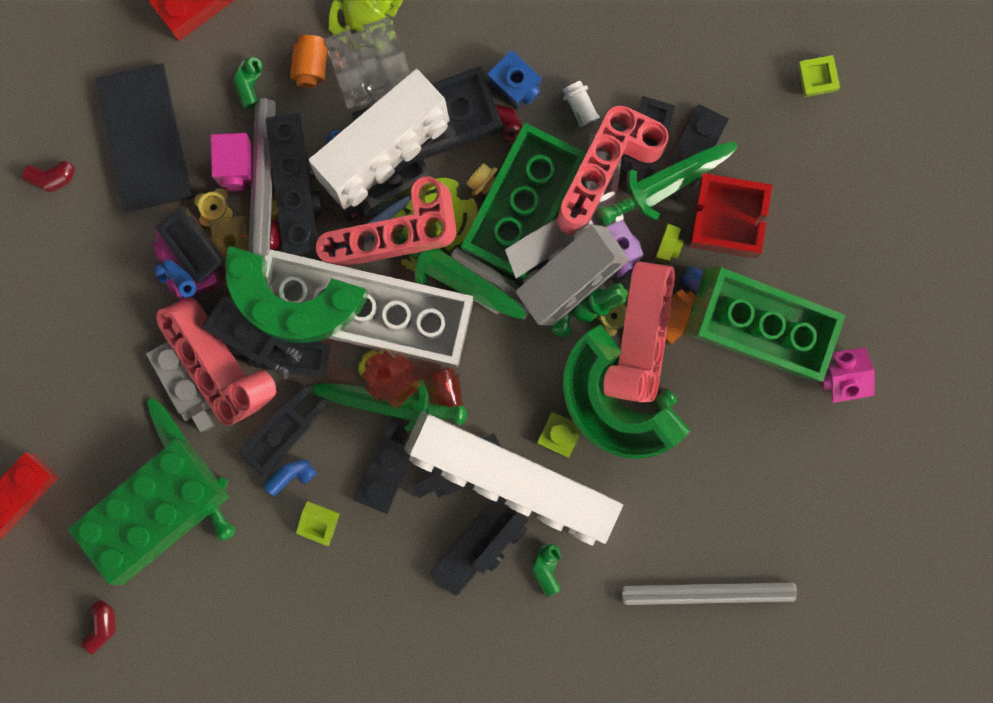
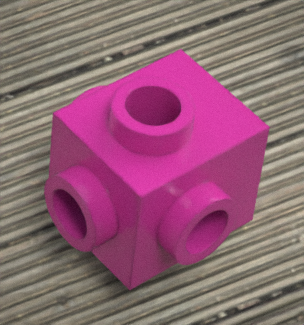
[820,347,875,403]

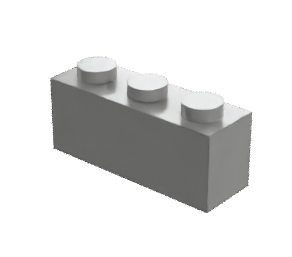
[515,225,630,325]

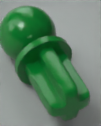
[572,283,628,322]

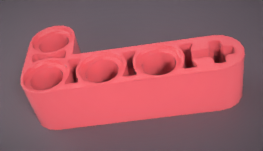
[557,106,669,236]
[316,177,456,267]
[604,261,675,403]
[156,297,276,426]

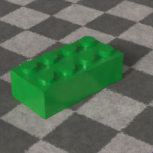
[461,123,587,283]
[683,267,846,382]
[68,439,230,586]

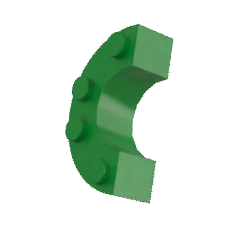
[225,246,369,343]
[563,325,687,459]

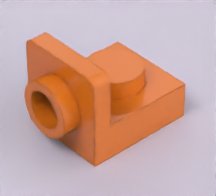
[666,289,696,345]

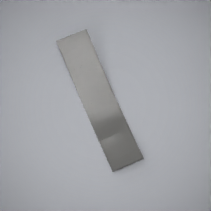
[505,190,624,278]

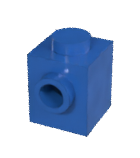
[487,49,541,109]

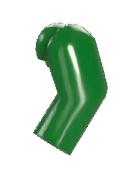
[232,57,263,110]
[653,388,690,436]
[532,544,562,598]

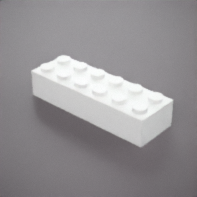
[265,250,474,368]
[404,411,623,545]

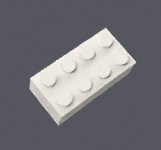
[308,69,450,210]

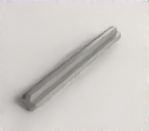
[248,98,276,258]
[622,582,797,605]

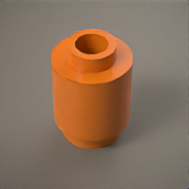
[290,35,328,89]

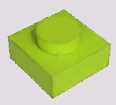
[798,55,840,98]
[654,224,684,265]
[537,412,581,459]
[296,501,340,546]

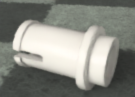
[563,81,600,128]

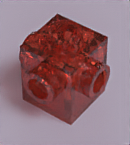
[361,350,422,409]

